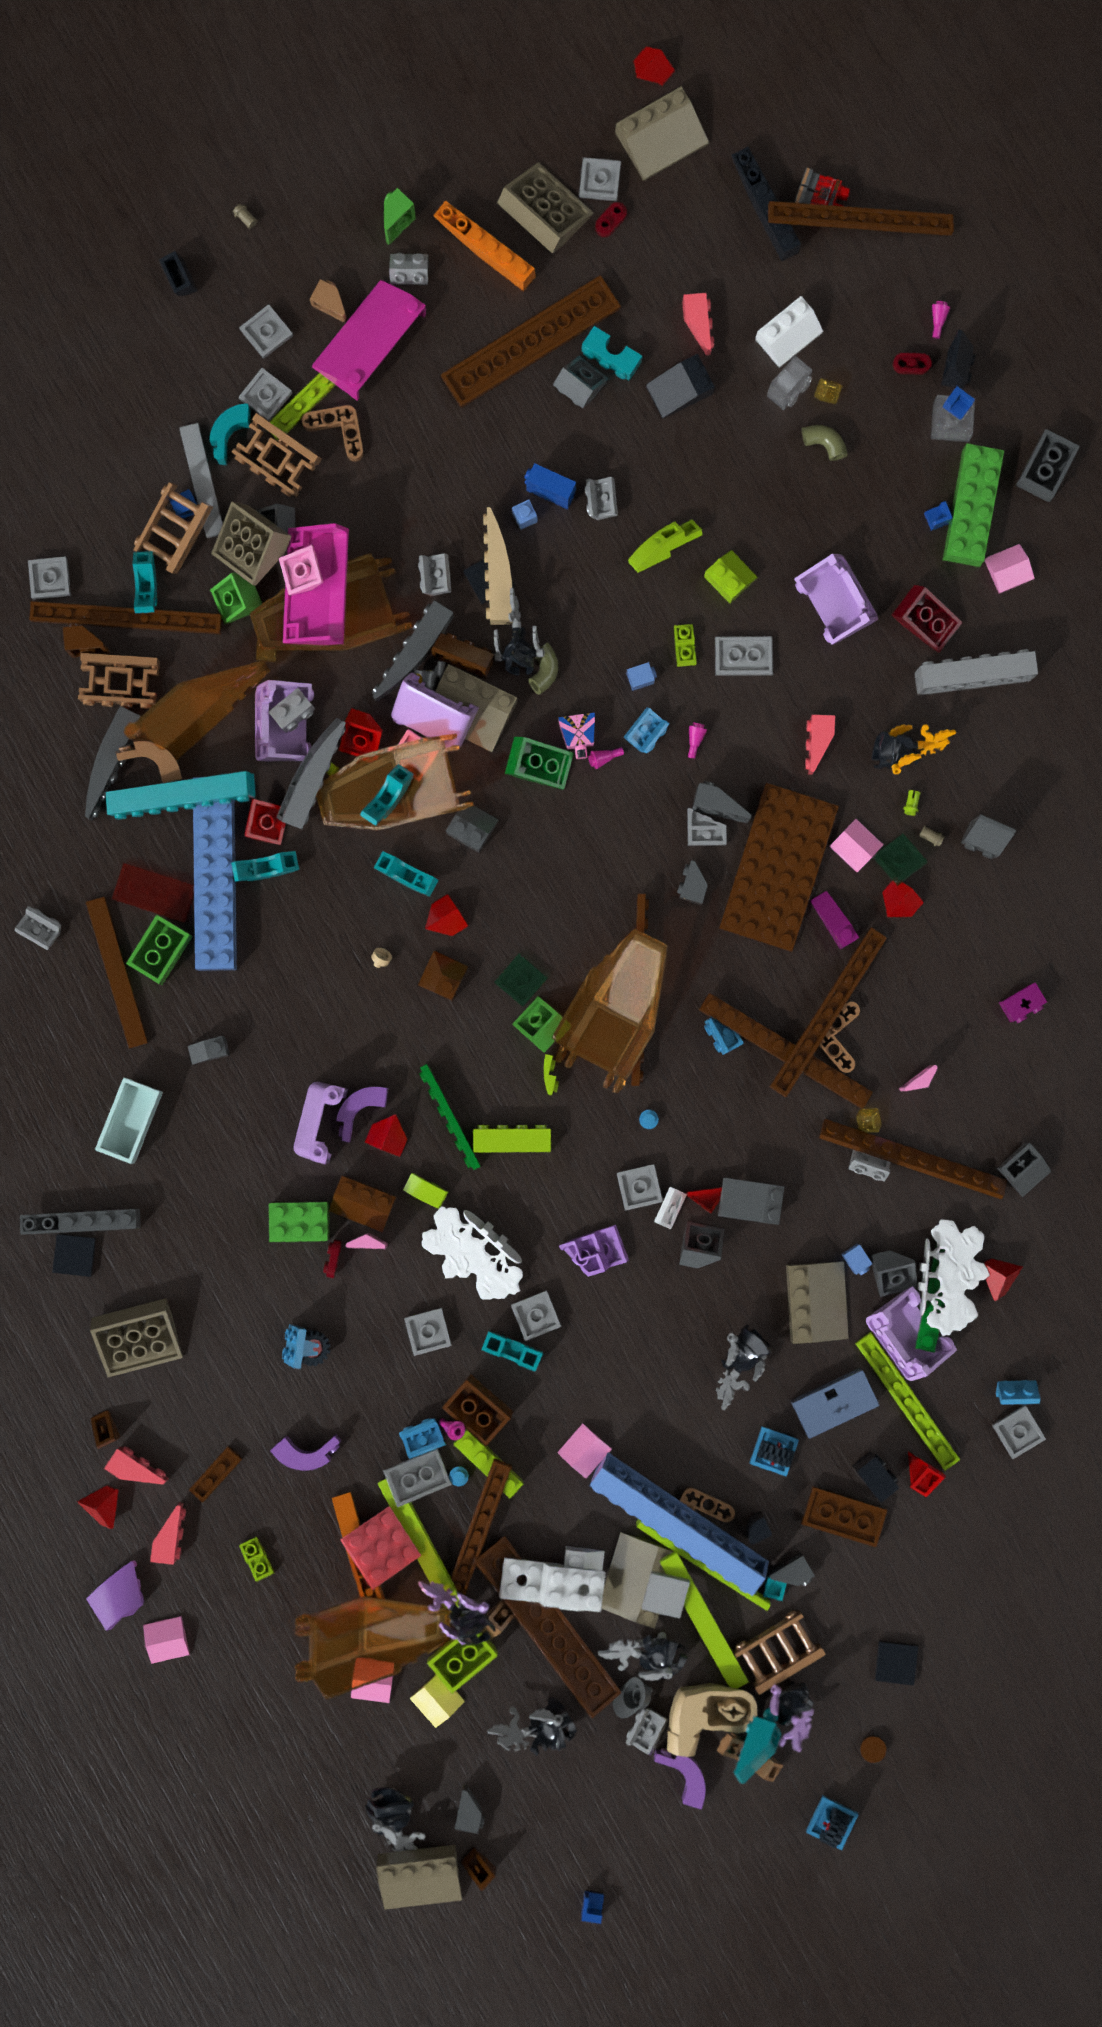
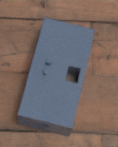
[790,1368,879,1439]

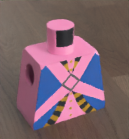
[558,713,595,759]

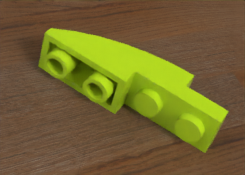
[628,520,702,573]

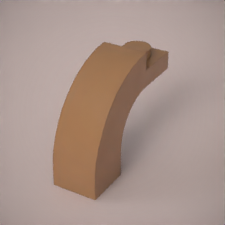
[115,739,182,783]
[717,1732,783,1782]

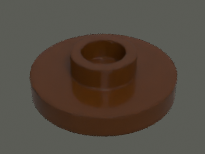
[860,1736,886,1763]

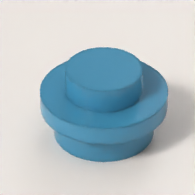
[639,1110,659,1129]
[449,1466,469,1486]

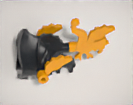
[871,724,956,774]

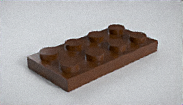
[801,1486,887,1547]

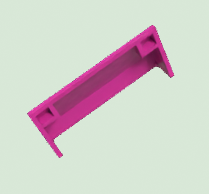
[312,280,426,400]
[283,523,349,645]

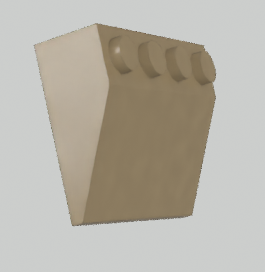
[615,86,709,181]
[497,162,593,253]
[211,501,291,586]
[436,664,517,752]
[786,1261,849,1344]
[90,1299,183,1377]
[601,1532,674,1628]
[377,1845,462,1909]

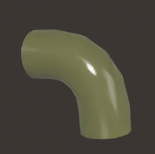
[802,425,848,461]
[529,642,558,695]

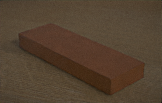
[189,1446,243,1503]

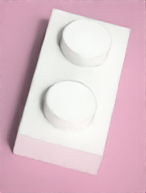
[654,1187,687,1229]

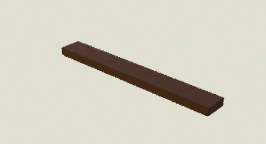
[86,897,148,1049]
[451,1458,512,1596]

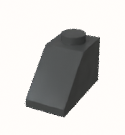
[188,1036,230,1065]
[768,1552,815,1586]
[455,1785,485,1834]

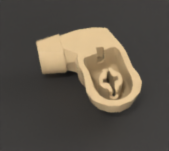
[667,1683,757,1757]

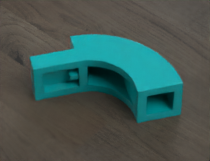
[209,404,251,465]
[132,551,157,613]
[360,764,414,826]
[231,851,299,882]
[374,851,439,897]

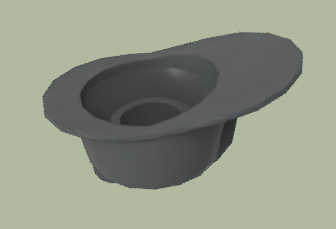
[613,1677,653,1718]

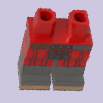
[794,167,850,206]

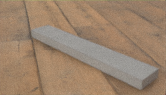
[179,423,223,538]

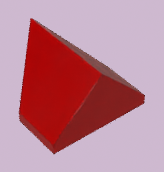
[634,47,675,86]
[882,878,924,917]
[425,894,468,937]
[365,1114,408,1157]
[686,1187,722,1213]
[983,1258,1023,1301]
[908,1451,946,1497]
[77,1486,119,1529]

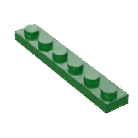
[419,1064,481,1170]
[915,1242,946,1353]

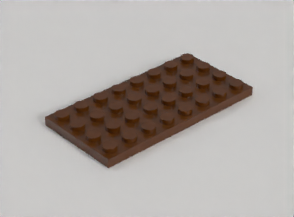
[719,783,839,952]

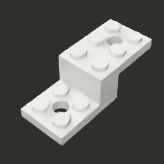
[499,1558,606,1612]

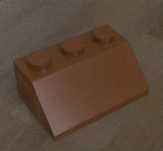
[432,633,495,679]
[329,1175,397,1232]
[442,1374,514,1446]

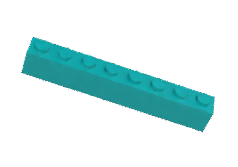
[106,771,256,820]

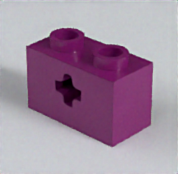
[999,982,1047,1023]

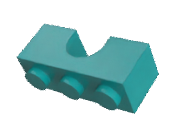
[582,326,642,381]
[481,1330,543,1372]

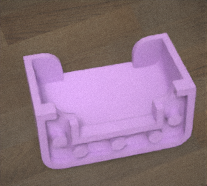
[794,554,878,645]
[391,672,479,751]
[255,680,314,761]
[294,1082,348,1164]
[866,1286,957,1381]

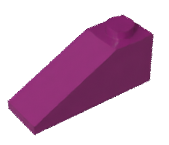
[810,891,859,949]

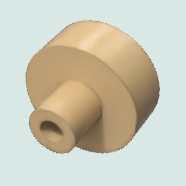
[371,948,392,968]

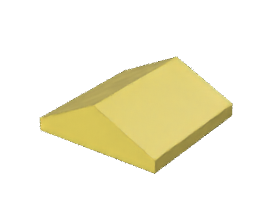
[410,1675,465,1728]

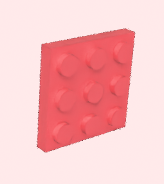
[340,1506,421,1590]

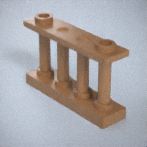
[133,482,213,574]
[733,1610,826,1695]

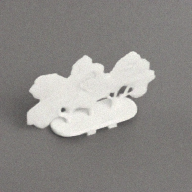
[422,1206,523,1299]
[917,1219,990,1336]

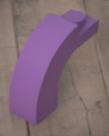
[336,1087,388,1142]
[270,1434,341,1470]
[654,1748,705,1809]

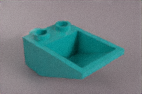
[734,1708,781,1784]

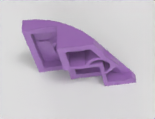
[559,1224,629,1276]
[87,1560,144,1631]

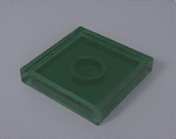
[873,834,927,886]
[494,953,548,1007]

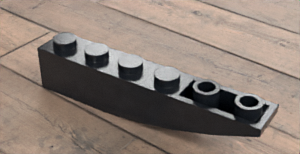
[731,147,801,261]

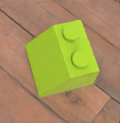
[704,550,758,604]

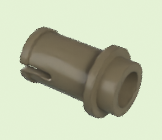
[233,204,257,229]
[919,826,945,846]

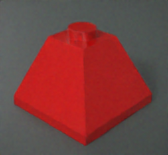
[339,708,383,762]

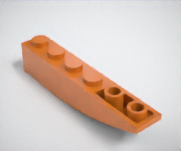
[434,201,535,291]
[332,1492,385,1613]

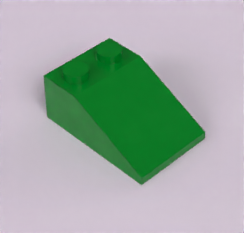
[505,737,574,790]

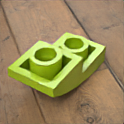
[674,624,696,667]
[544,1054,559,1095]
[403,1173,448,1209]
[239,1537,275,1582]

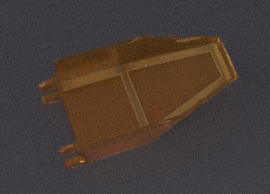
[249,553,412,651]
[124,660,270,761]
[316,734,474,831]
[552,929,668,1093]
[295,1596,450,1699]

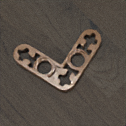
[302,405,363,461]
[819,1002,860,1073]
[674,1487,735,1522]

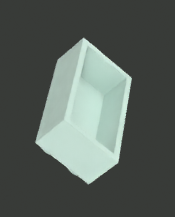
[95,1078,163,1164]

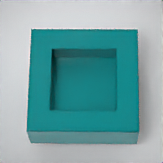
[763,1576,787,1601]

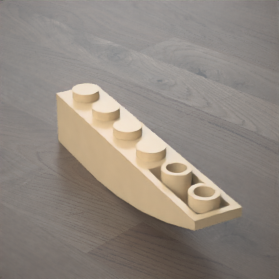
[483,507,513,625]

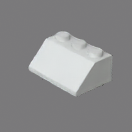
[755,296,823,368]
[559,1546,605,1611]

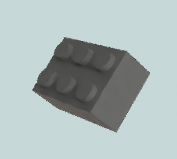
[1016,429,1080,502]

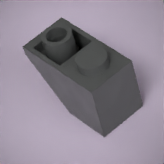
[677,860,708,905]

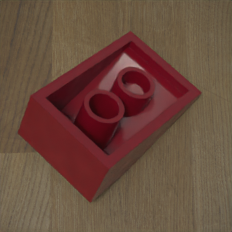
[892,585,963,653]

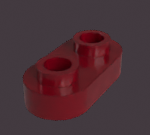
[595,202,627,237]
[893,353,932,374]
[323,1239,342,1279]

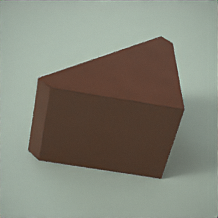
[90,1410,121,1449]
[461,1848,496,1891]

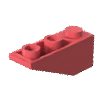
[682,293,714,355]
[805,715,835,775]
[104,1446,169,1485]
[150,1502,186,1565]

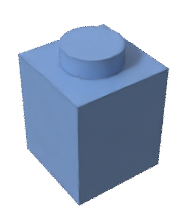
[512,499,537,530]
[626,662,657,691]
[841,1244,872,1275]

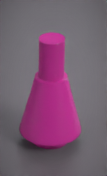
[932,301,951,338]
[688,723,708,759]
[588,747,624,769]
[439,1418,465,1440]

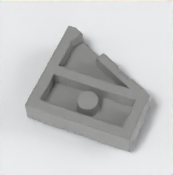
[687,808,727,846]

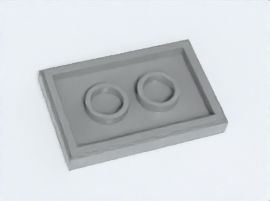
[715,636,773,676]
[383,1448,452,1507]

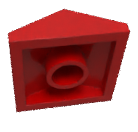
[244,799,286,845]

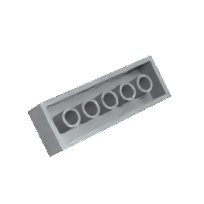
[915,649,1038,695]

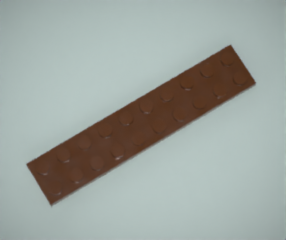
[441,275,621,408]
[474,1536,622,1718]

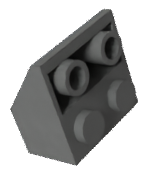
[997,1143,1051,1197]

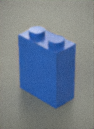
[525,463,576,509]

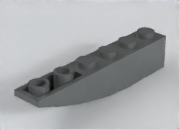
[372,601,454,702]
[85,706,144,821]
[276,718,346,829]
[20,1208,141,1235]

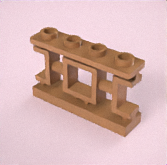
[232,413,322,497]
[78,653,160,709]

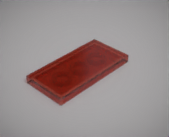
[112,863,194,923]

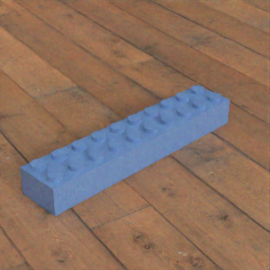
[193,777,237,971]
[590,1452,769,1596]

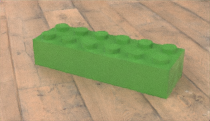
[943,444,1004,567]

